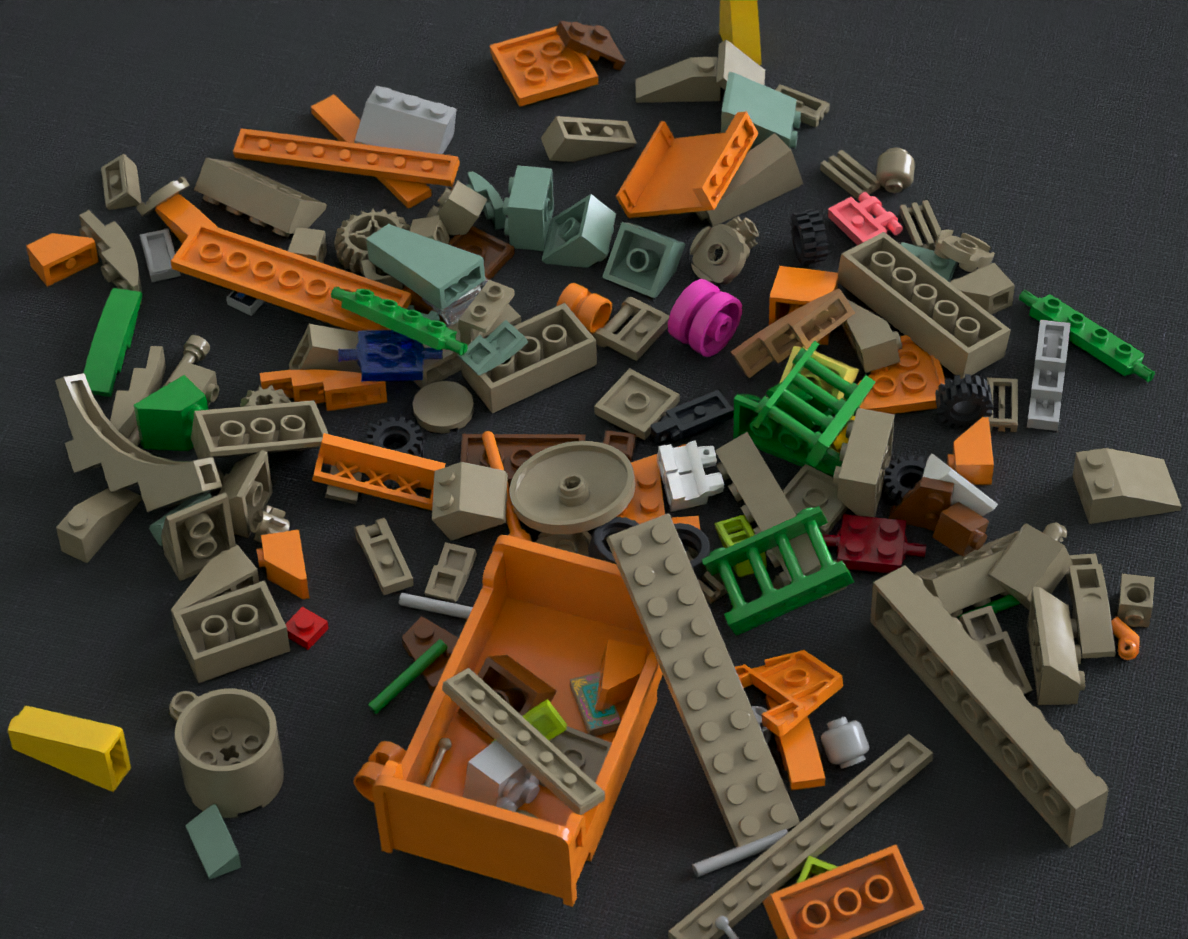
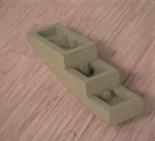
[110,346,166,439]

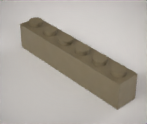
[715,432,821,586]

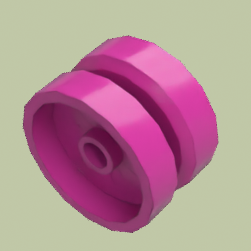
[668,279,742,357]

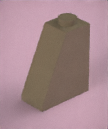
[289,324,383,375]

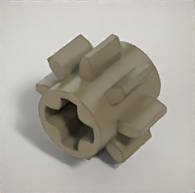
[725,216,759,249]
[250,505,290,543]

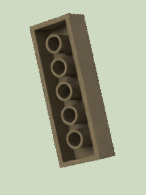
[838,232,1011,379]

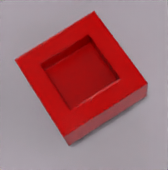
[285,607,328,650]

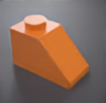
[26,233,99,287]
[947,417,994,485]
[257,530,309,599]
[595,639,647,711]

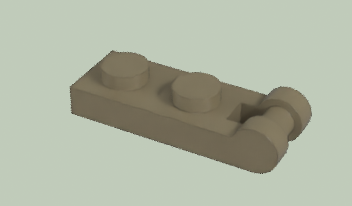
[354,518,414,595]

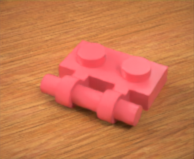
[828,192,903,245]

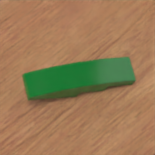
[84,288,142,397]

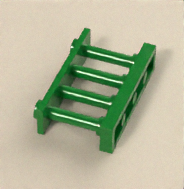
[753,341,876,467]
[702,506,854,636]

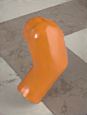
[1111,617,1140,660]

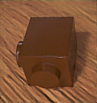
[933,502,989,557]

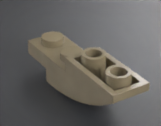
[79,210,142,305]
[1066,554,1115,658]

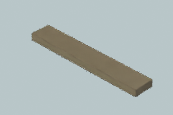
[442,668,606,815]

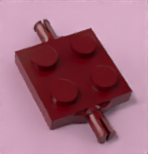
[822,514,926,573]

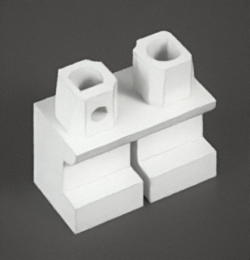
[657,440,724,512]

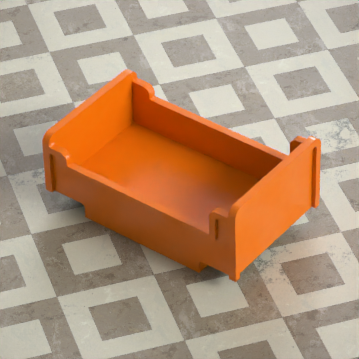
[372,535,663,907]

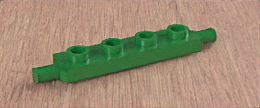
[331,286,468,356]
[1018,290,1155,382]

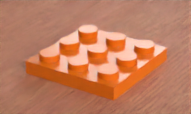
[490,26,598,107]

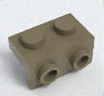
[458,280,515,345]

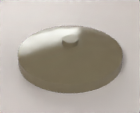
[509,441,636,534]

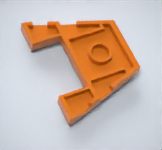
[617,444,700,529]
[735,650,843,737]

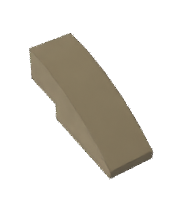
[958,605,1032,694]

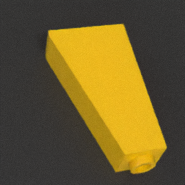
[719,0,761,65]
[8,706,131,792]

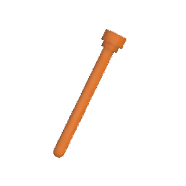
[482,431,532,542]

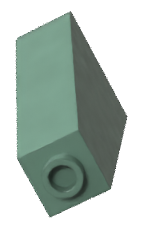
[366,224,485,310]

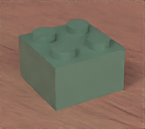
[503,165,554,251]

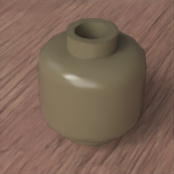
[876,148,915,193]

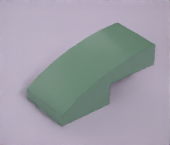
[458,320,528,375]

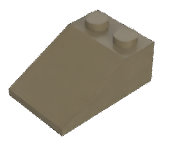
[1073,448,1181,524]
[161,493,236,581]

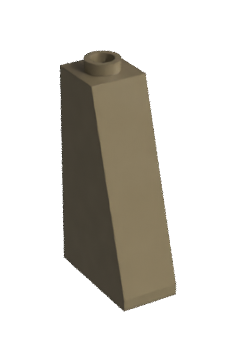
[695,133,803,227]

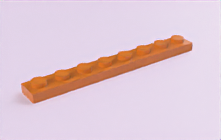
[233,128,460,187]

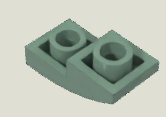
[466,171,506,230]

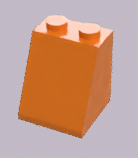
[769,266,839,345]

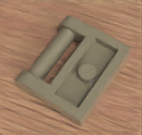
[592,297,669,361]

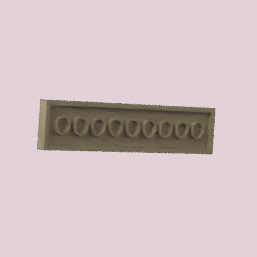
[606,513,800,847]

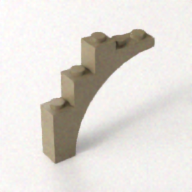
[55,373,222,512]

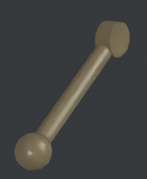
[422,738,452,788]

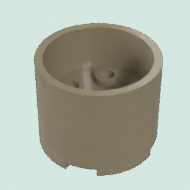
[175,688,284,818]

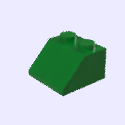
[134,375,208,451]

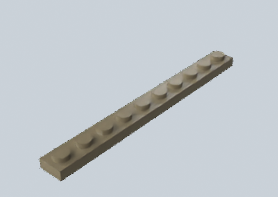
[668,734,933,939]

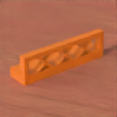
[312,433,446,510]

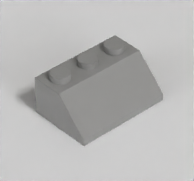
[354,86,457,154]

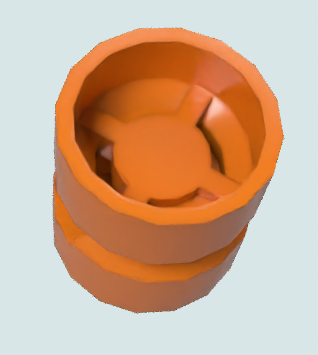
[557,283,612,335]
[353,741,406,802]

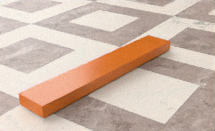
[311,95,432,209]

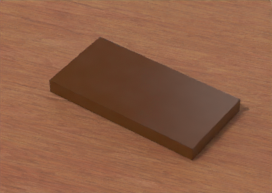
[402,226,515,325]
[460,434,586,487]

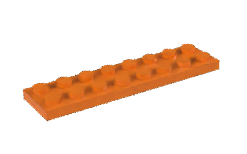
[171,221,411,343]

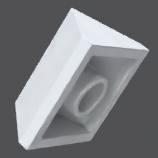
[923,454,998,516]

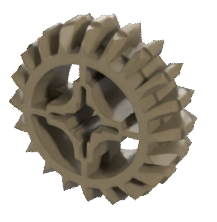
[334,209,410,274]

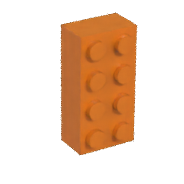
[763,845,924,939]

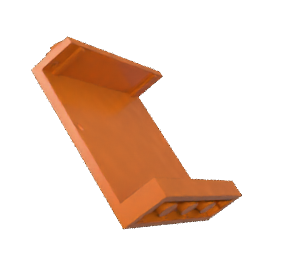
[616,111,759,218]

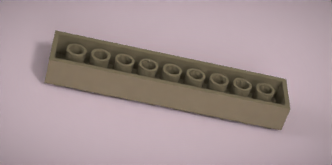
[870,565,1109,848]

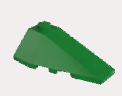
[733,394,843,477]

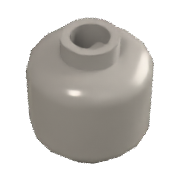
[821,716,870,769]

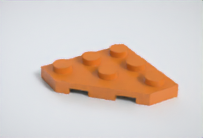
[857,335,945,414]

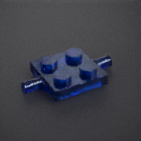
[338,330,443,382]

